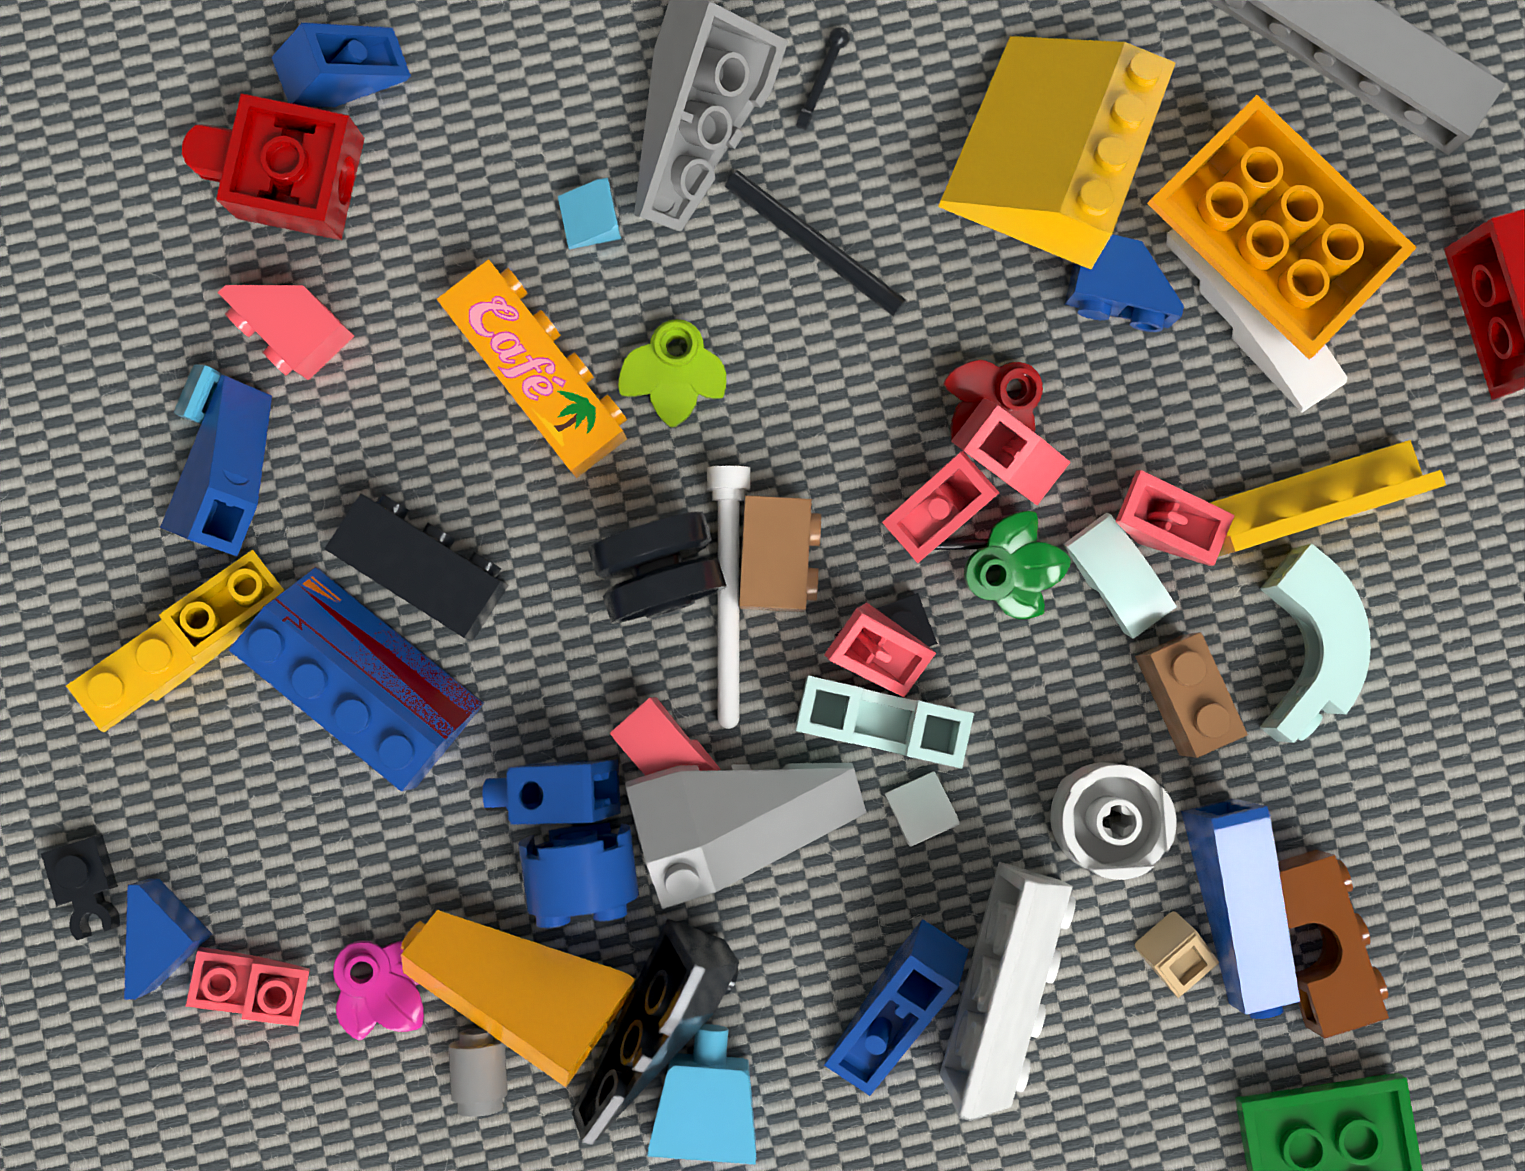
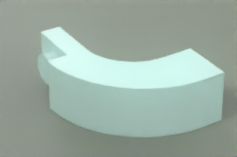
[1260,543,1371,743]

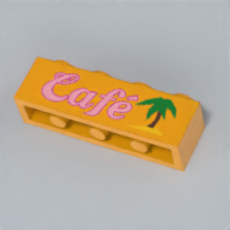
[437,259,627,478]

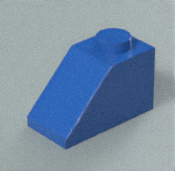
[271,23,411,107]

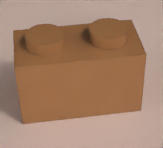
[739,496,821,612]
[1135,632,1248,758]

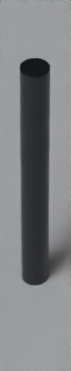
[725,170,906,317]

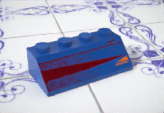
[229,567,485,792]

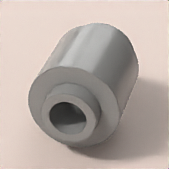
[448,1028,508,1117]

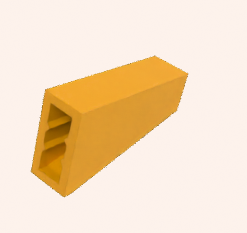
[400,910,635,1087]

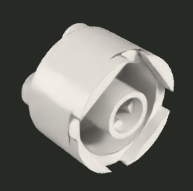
[1050,762,1176,880]

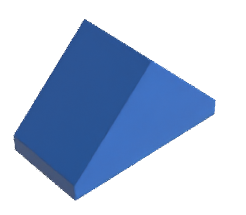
[124,879,212,1000]

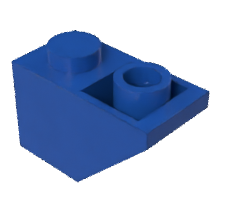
[1064,234,1184,332]

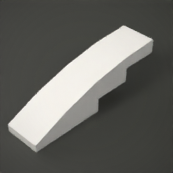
[1166,229,1348,413]

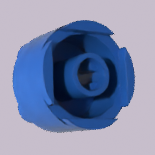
[518,823,639,928]

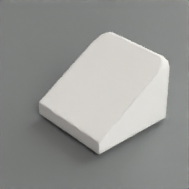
[884,771,961,846]

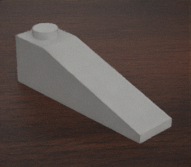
[625,763,866,909]

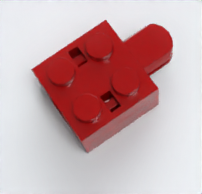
[182,93,365,240]

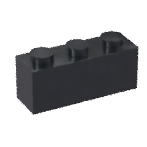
[324,493,509,640]

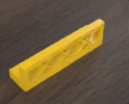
[1210,440,1446,557]

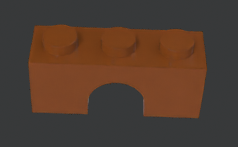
[1278,850,1389,1039]

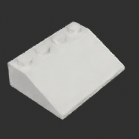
[940,862,1076,1120]

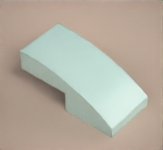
[1063,513,1177,639]

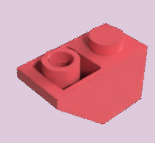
[217,285,354,381]
[951,398,1070,505]

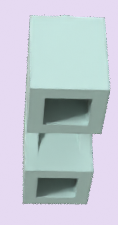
[794,676,974,769]

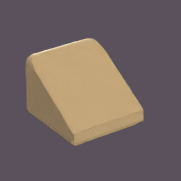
[1135,911,1219,998]

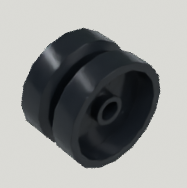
[587,511,727,624]

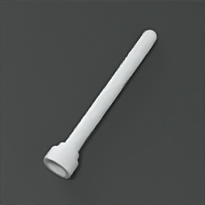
[707,466,750,729]

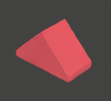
[1115,470,1234,566]
[824,603,936,697]

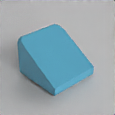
[558,177,621,250]
[174,364,223,424]

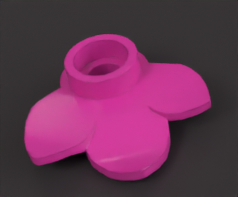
[333,940,424,1041]

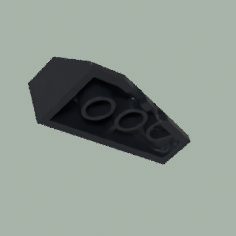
[572,918,740,1145]

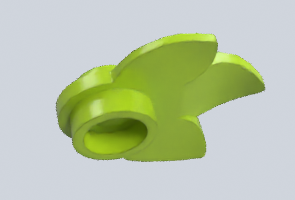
[618,319,727,428]

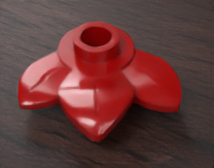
[943,360,1043,439]

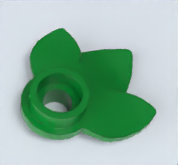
[964,511,1071,620]

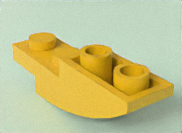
[66,550,285,732]

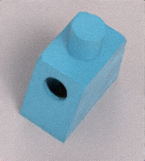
[648,1024,756,1165]

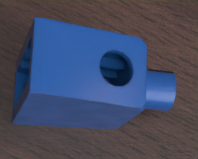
[482,759,621,825]

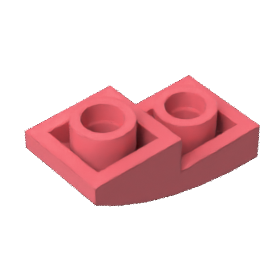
[610,697,721,776]
[186,947,310,1026]

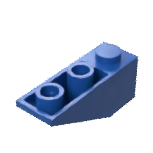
[160,375,272,556]

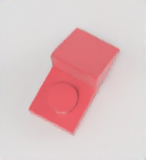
[882,451,1000,563]

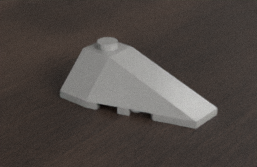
[634,0,788,232]

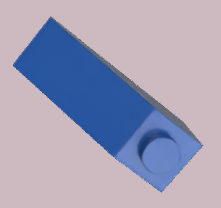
[824,919,969,1096]

